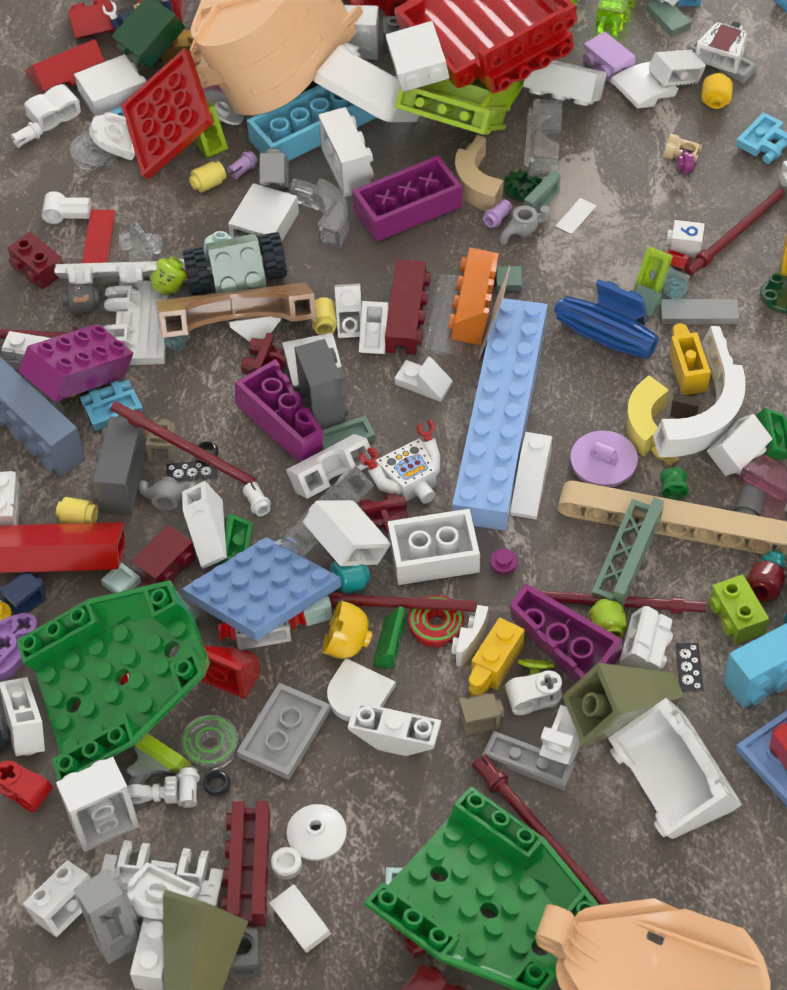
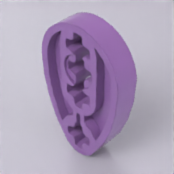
[0,613,38,682]

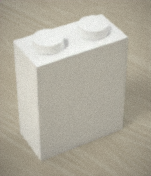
[385,21,449,92]
[74,54,146,116]
[228,183,299,248]
[303,500,391,566]

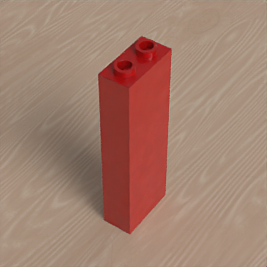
[0,522,126,573]

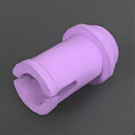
[227,151,258,180]
[483,199,512,228]

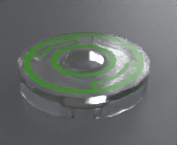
[180,714,239,770]

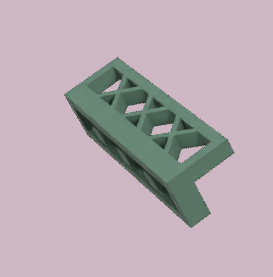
[592,497,664,606]

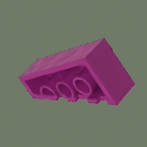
[235,359,323,463]
[510,583,622,683]

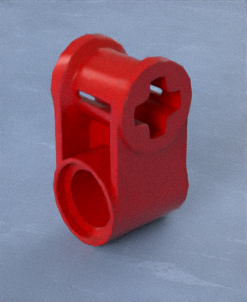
[0,760,53,813]

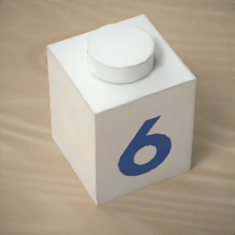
[666,220,705,258]

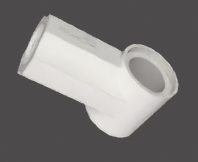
[41,191,92,224]

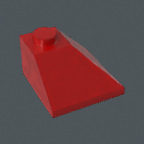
[201,646,261,699]

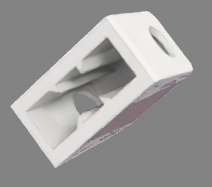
[696,21,747,74]

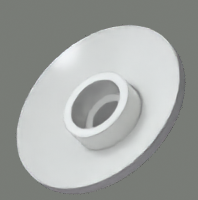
[204,90,244,125]
[286,804,347,861]

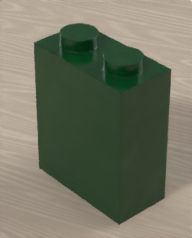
[112,0,186,69]

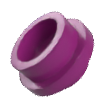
[676,151,694,175]
[490,548,518,575]

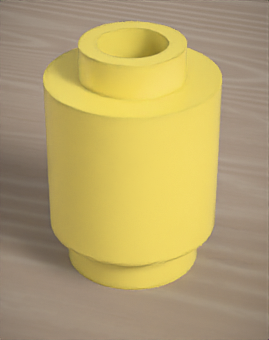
[189,161,227,193]
[311,297,337,335]
[56,497,98,524]

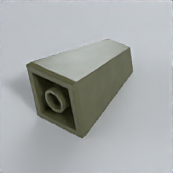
[563,663,684,746]
[163,889,248,990]

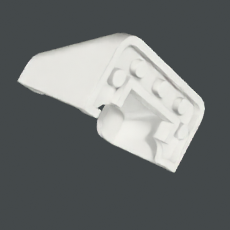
[608,698,742,839]

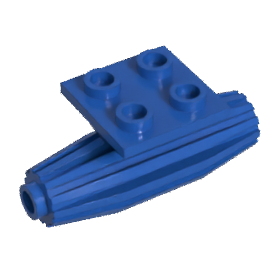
[554,279,659,359]

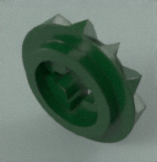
[504,168,542,200]

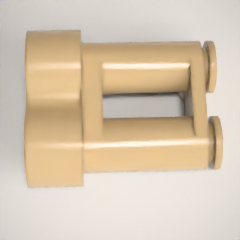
[663,133,702,164]

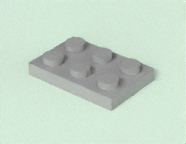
[237,682,331,780]

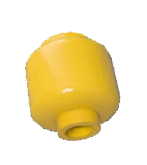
[701,73,733,109]

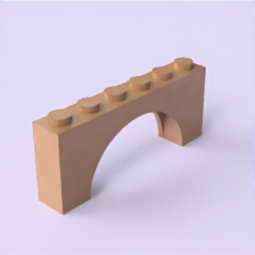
[155,282,317,338]

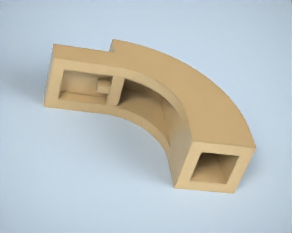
[455,135,503,211]

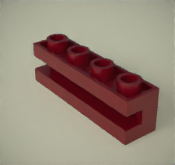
[385,259,431,355]
[221,801,271,927]

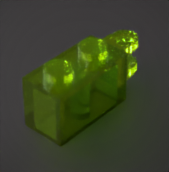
[596,0,637,36]

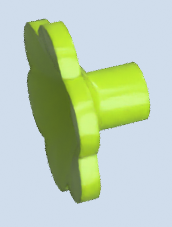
[518,659,555,675]

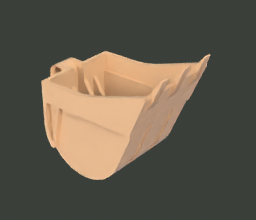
[190,0,363,115]

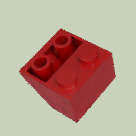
[67,0,114,39]

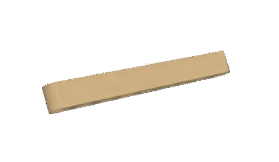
[557,481,787,559]

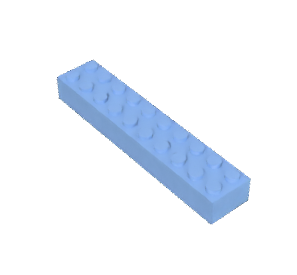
[452,298,547,531]

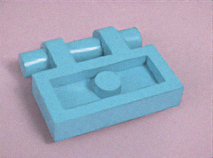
[736,112,787,164]
[79,379,144,431]

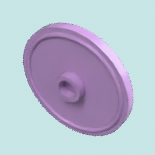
[570,431,638,488]

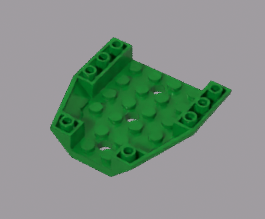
[16,581,210,781]
[364,786,599,990]

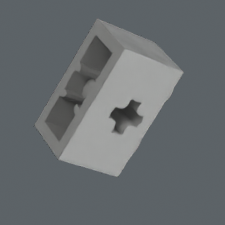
[260,149,289,190]

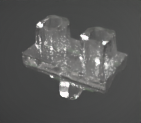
[119,222,164,262]

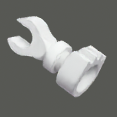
[127,776,179,804]

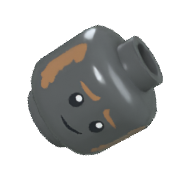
[61,282,99,315]

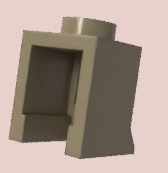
[145,419,178,461]
[459,693,504,736]

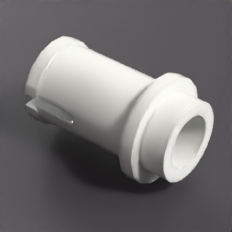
[11,122,43,148]
[243,482,271,516]
[176,767,200,808]

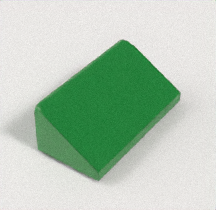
[756,408,787,461]
[213,513,253,567]
[373,606,405,670]

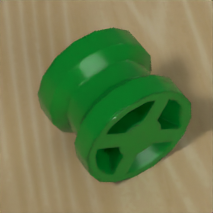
[660,467,689,500]

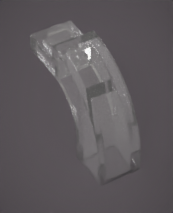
[290,178,349,249]

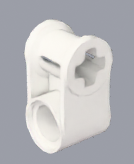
[505,671,562,715]

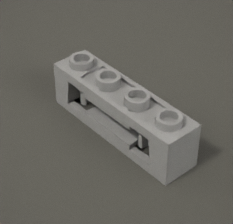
[74,869,141,964]

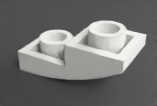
[451,605,488,667]
[270,884,331,953]

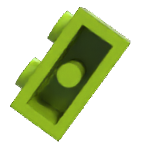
[708,574,769,645]

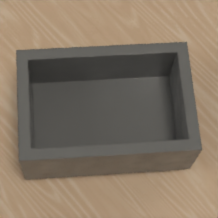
[294,339,348,430]
[90,416,147,516]

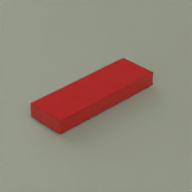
[82,210,116,263]

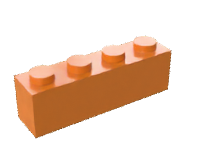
[448,247,499,346]

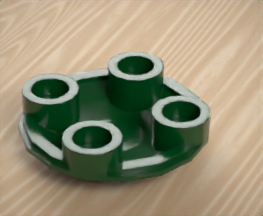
[760,273,787,313]

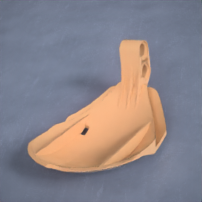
[535,898,770,990]

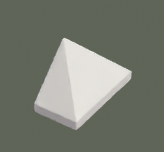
[229,316,281,342]

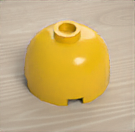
[322,600,372,659]

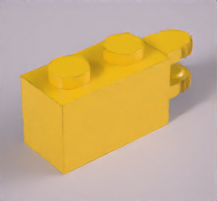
[669,323,711,395]
[469,617,525,696]

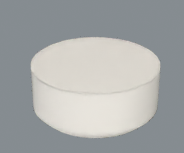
[271,847,302,880]

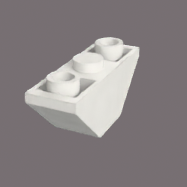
[348,702,441,756]

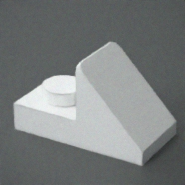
[359,301,389,354]
[394,356,453,402]

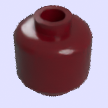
[746,561,785,602]

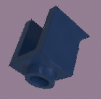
[0,572,46,615]

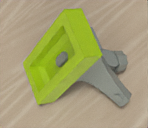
[633,246,690,293]
[127,733,192,785]

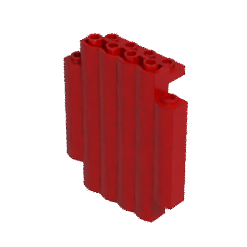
[394,0,577,94]

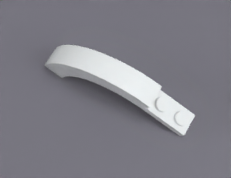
[653,326,745,457]

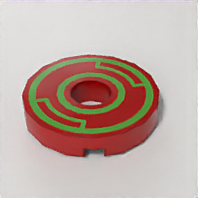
[408,595,464,648]

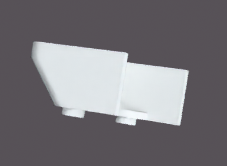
[313,43,419,122]

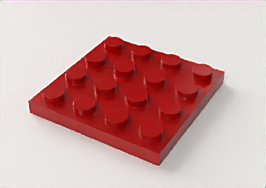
[121,48,214,179]

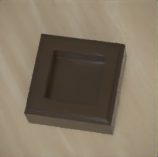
[670,394,700,419]

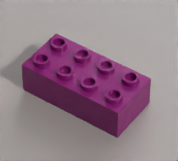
[352,155,462,242]
[18,324,134,402]

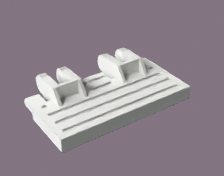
[55,261,157,284]
[103,281,170,365]
[101,840,223,922]

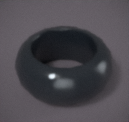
[197,441,219,462]
[203,770,231,796]

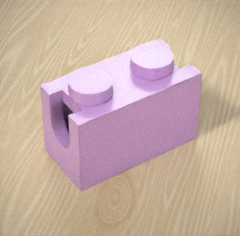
[583,32,636,86]

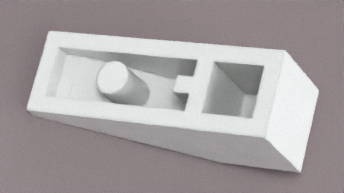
[510,432,552,520]
[0,677,45,756]

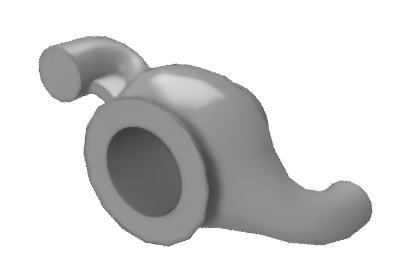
[499,205,550,245]
[139,477,196,511]

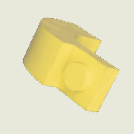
[626,376,678,466]

